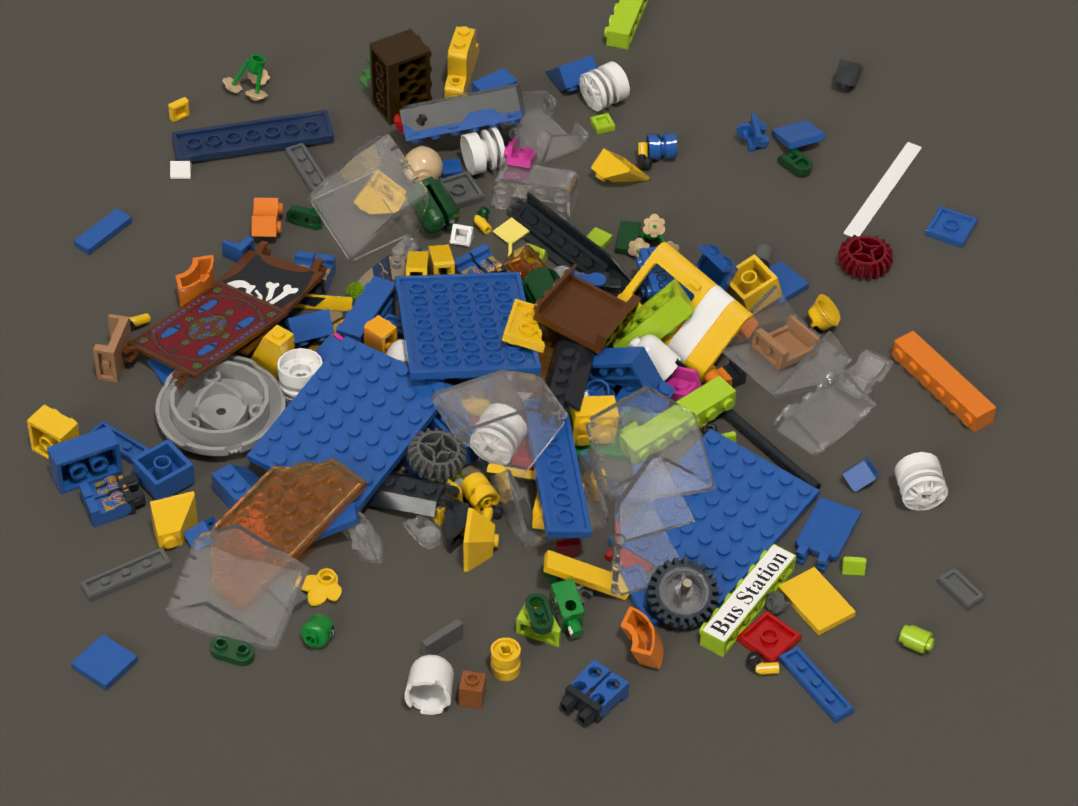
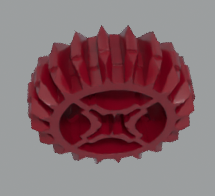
[838,233,893,281]

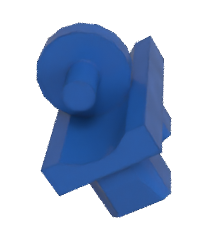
[736,113,769,152]

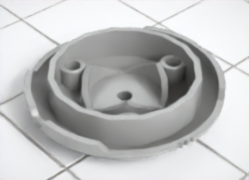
[155,355,286,456]

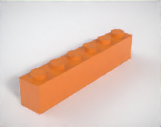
[892,331,996,432]

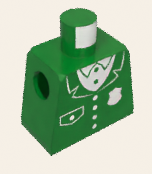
[549,578,585,638]

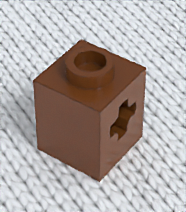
[459,670,486,709]

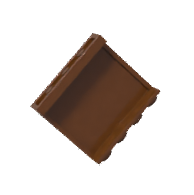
[533,264,641,354]

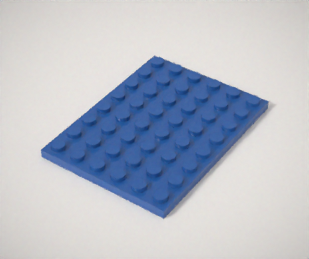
[395,272,541,380]
[247,336,455,514]
[608,429,820,608]

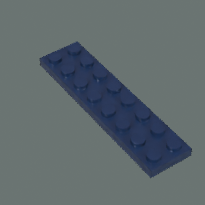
[172,110,334,162]

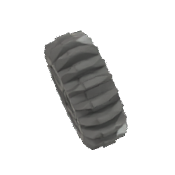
[407,427,467,482]

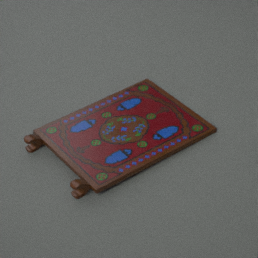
[122,281,288,387]

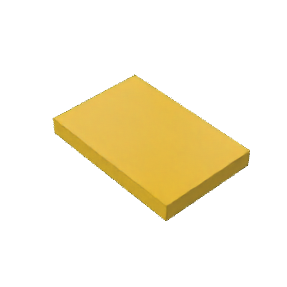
[777,567,856,636]

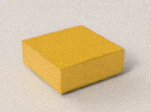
[168,97,190,122]

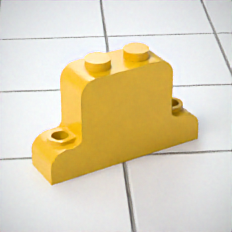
[444,26,480,98]

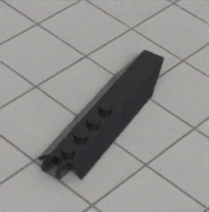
[507,192,641,296]
[537,333,595,417]
[300,472,460,519]

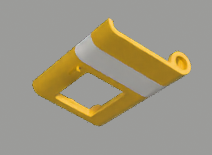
[617,242,754,383]

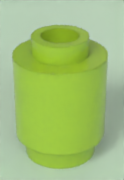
[899,625,935,654]

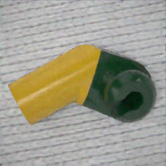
[474,206,492,234]

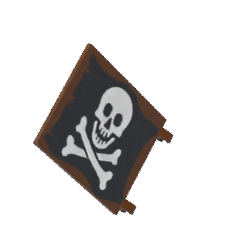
[215,241,327,355]

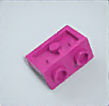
[504,137,537,168]
[665,366,702,400]

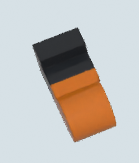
[704,357,747,388]

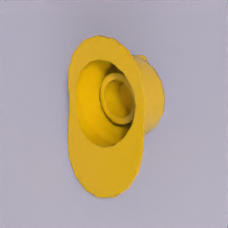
[808,294,840,331]

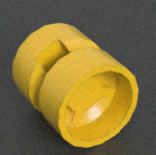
[460,472,500,514]
[490,638,521,682]

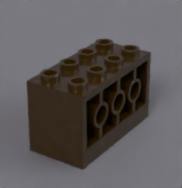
[369,29,432,126]

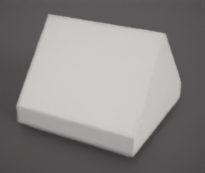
[170,161,192,179]
[450,223,474,247]

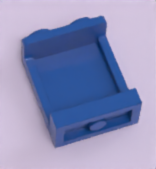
[679,244,738,300]

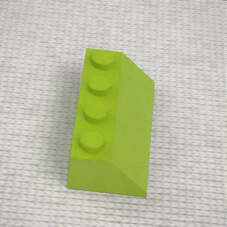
[612,279,695,348]

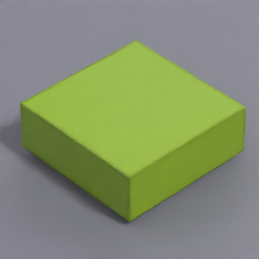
[590,113,615,135]
[587,227,613,249]

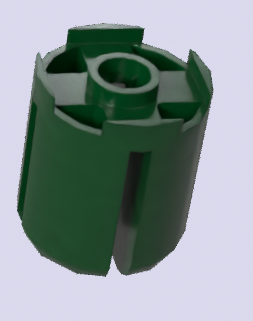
[405,176,460,234]
[522,267,561,326]

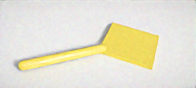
[493,217,529,272]

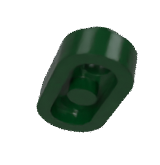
[525,593,554,635]
[210,636,255,666]

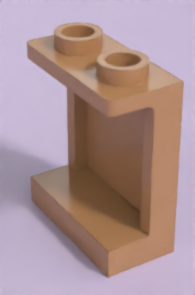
[93,314,132,383]
[751,315,820,371]

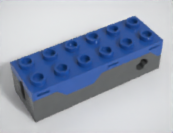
[394,83,526,143]

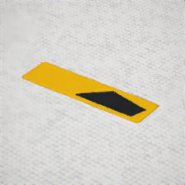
[294,294,352,311]

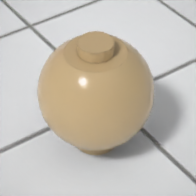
[403,146,443,186]

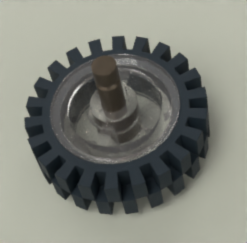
[646,557,719,631]

